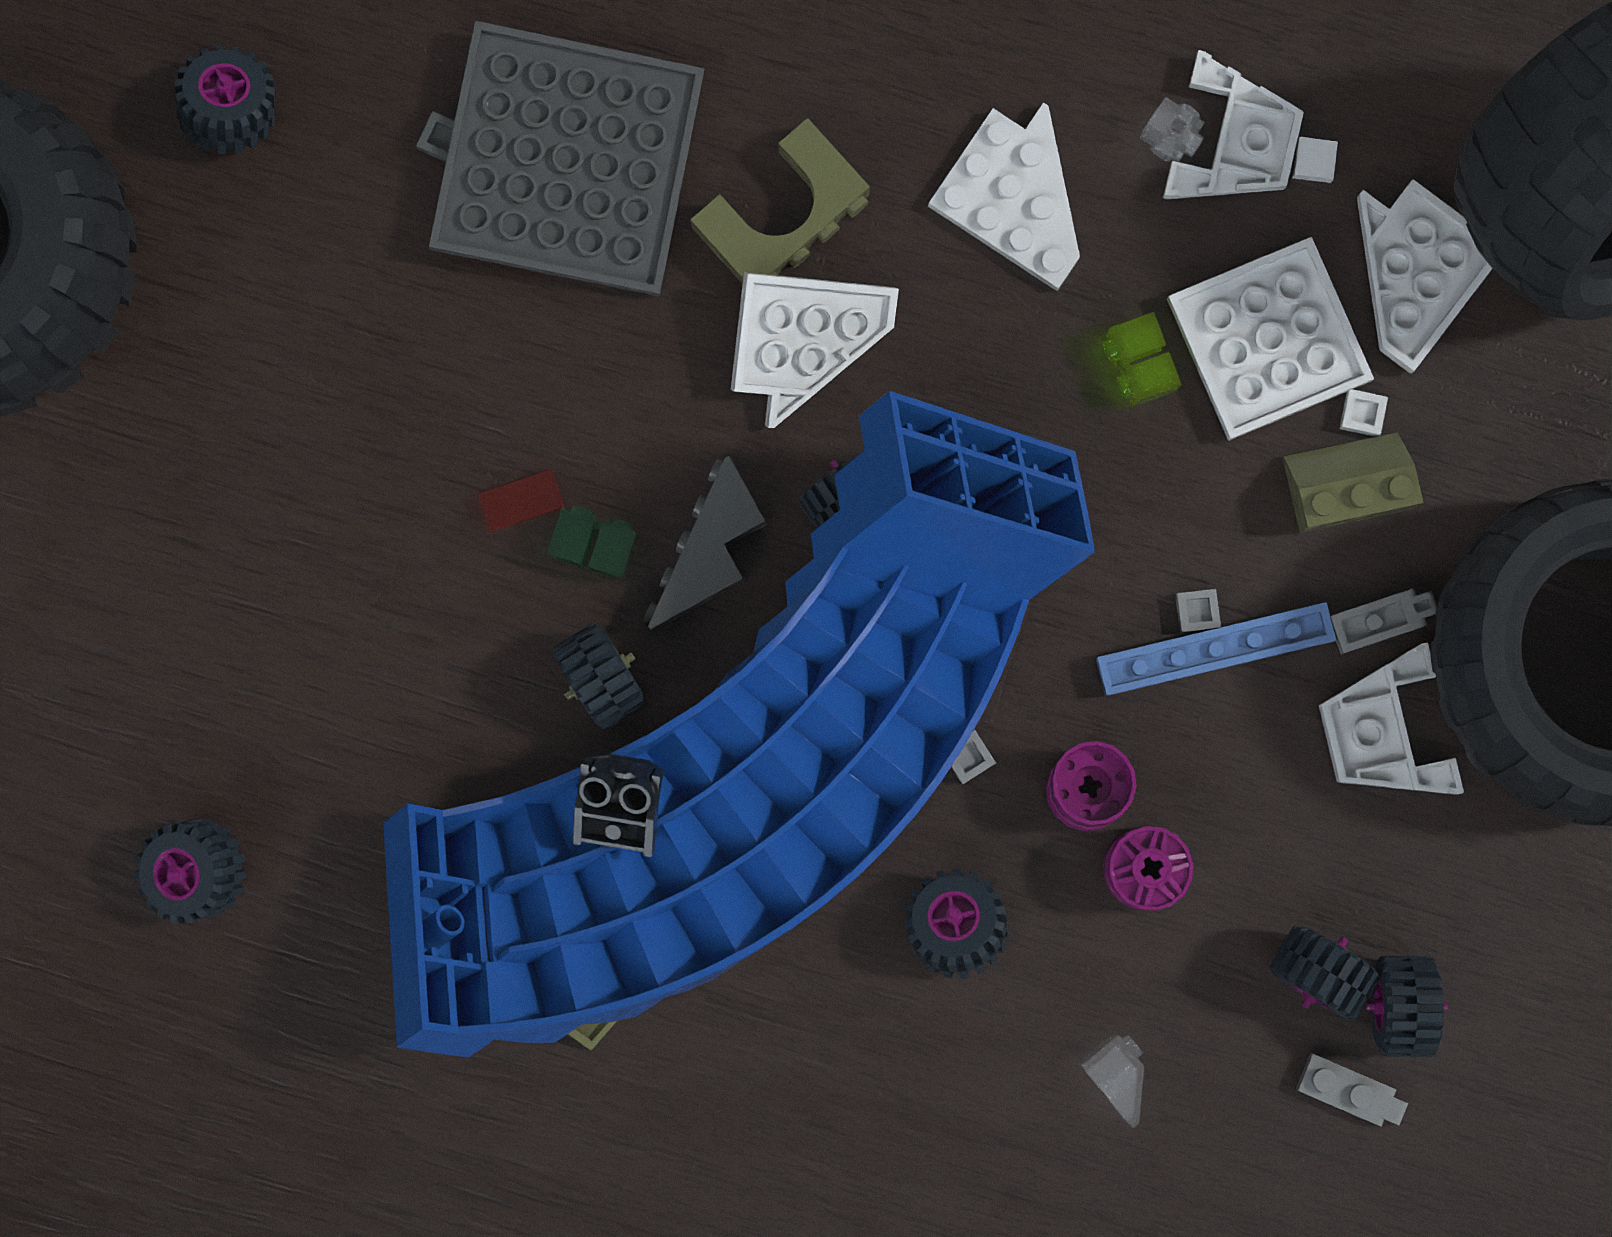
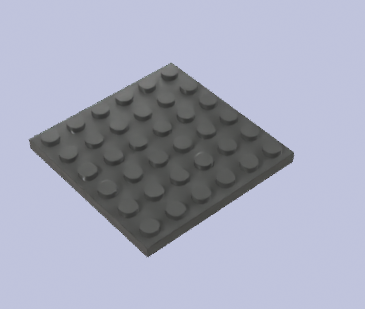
[429,21,705,297]

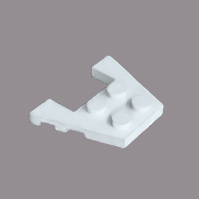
[1163,50,1304,199]
[1319,642,1464,795]

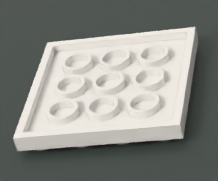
[1167,237,1374,441]

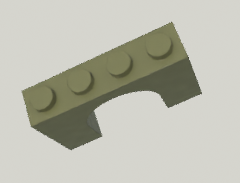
[690,118,870,285]

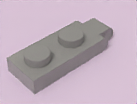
[1330,588,1437,654]
[1295,1053,1408,1127]

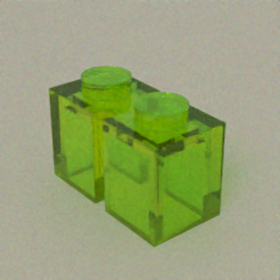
[1103,312,1181,407]

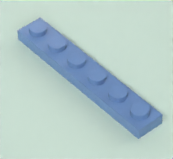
[1096,602,1336,697]

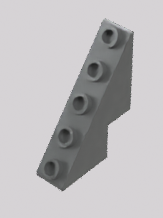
[643,456,766,632]

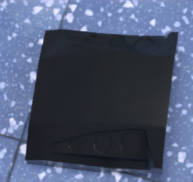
[573,754,664,857]

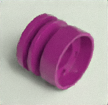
[1045,741,1137,832]
[1102,826,1193,911]

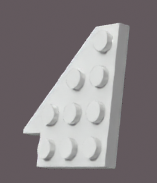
[928,103,1080,291]
[1357,180,1492,374]
[731,272,899,428]

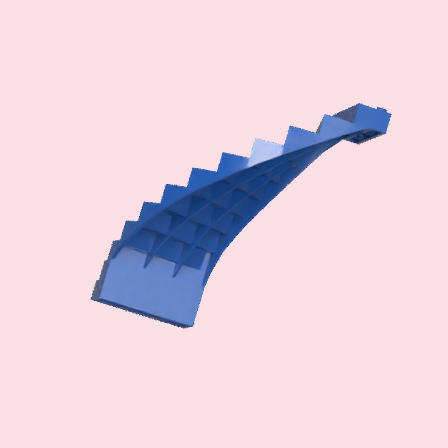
[383,391,1094,1058]

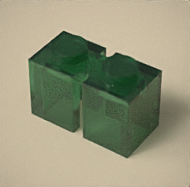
[547,506,639,581]

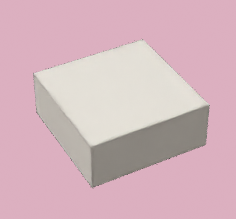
[1292,137,1338,183]
[1339,389,1388,437]

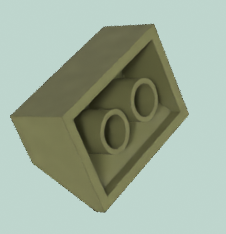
[1283,432,1424,533]

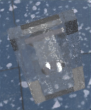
[1078,1033,1144,1128]

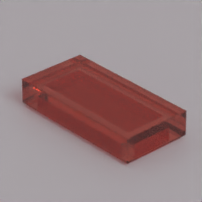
[478,469,565,533]

